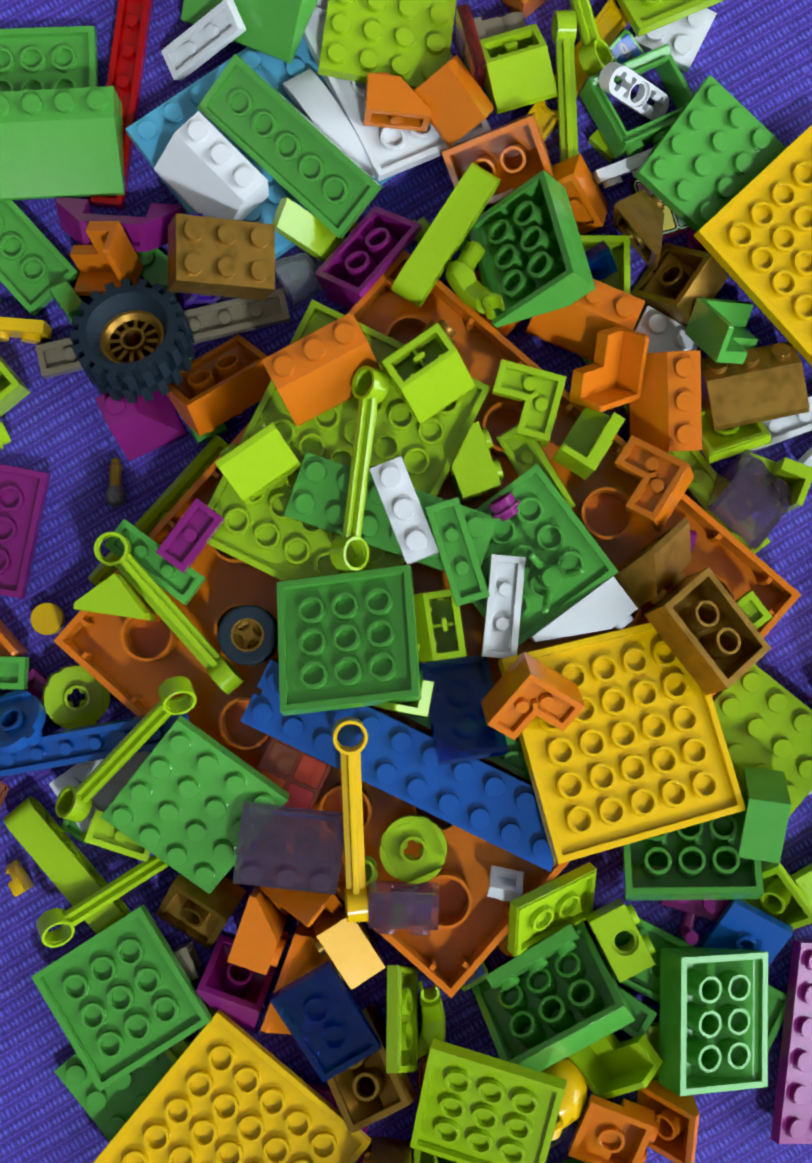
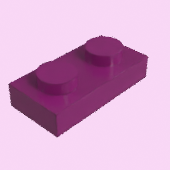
[156,498,225,573]

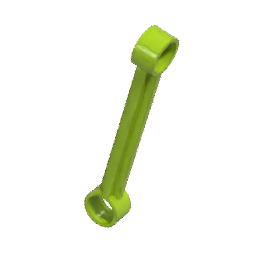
[569,0,613,77]
[551,10,579,162]
[330,366,390,571]
[94,532,244,695]
[55,676,197,823]
[36,855,169,948]

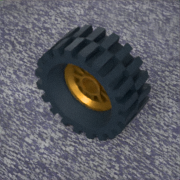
[70,278,196,403]

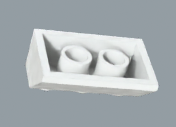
[154,111,269,221]

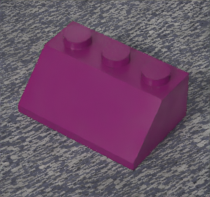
[314,206,423,309]

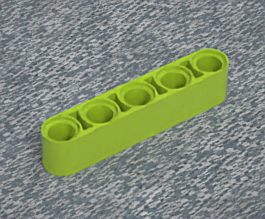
[391,162,501,308]
[3,796,131,934]

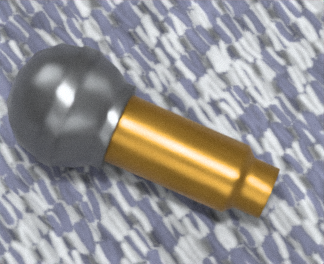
[104,458,127,507]

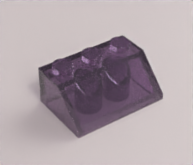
[232,802,343,895]

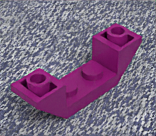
[55,197,184,252]

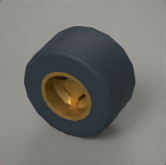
[217,605,278,666]

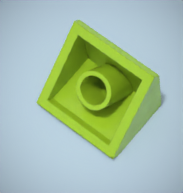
[73,573,156,621]
[740,861,812,930]

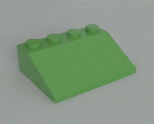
[181,0,318,64]
[0,86,125,201]
[469,170,596,328]
[622,792,764,901]
[472,921,636,1071]
[659,947,768,1096]

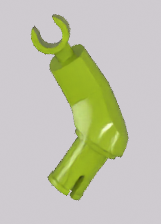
[445,241,505,320]
[418,981,446,1059]

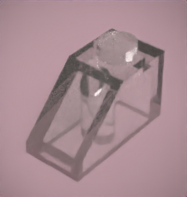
[275,252,322,307]

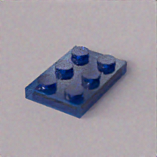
[419,655,508,765]
[270,961,382,1083]

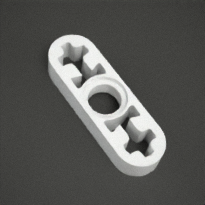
[599,62,669,121]

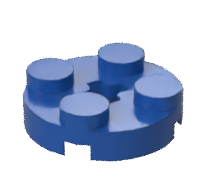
[0,690,46,755]

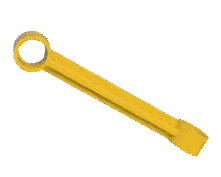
[331,716,369,923]

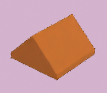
[414,55,495,147]
[637,1081,699,1163]

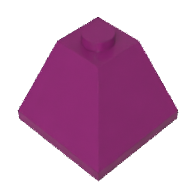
[95,390,187,462]
[196,934,279,1031]

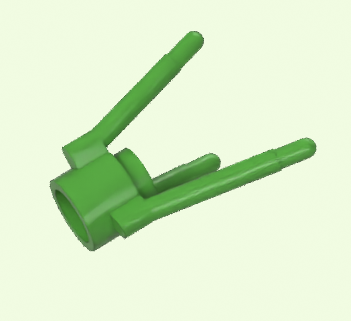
[528,553,584,614]

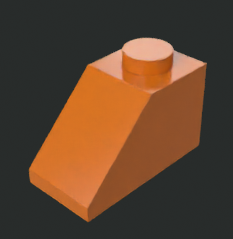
[363,72,431,132]

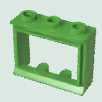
[579,44,693,160]

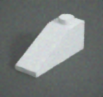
[530,576,638,642]

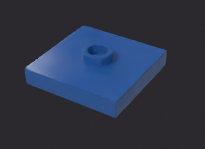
[700,899,793,966]

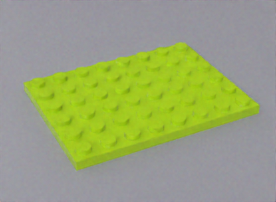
[207,299,491,581]

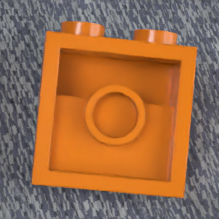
[568,1094,659,1163]

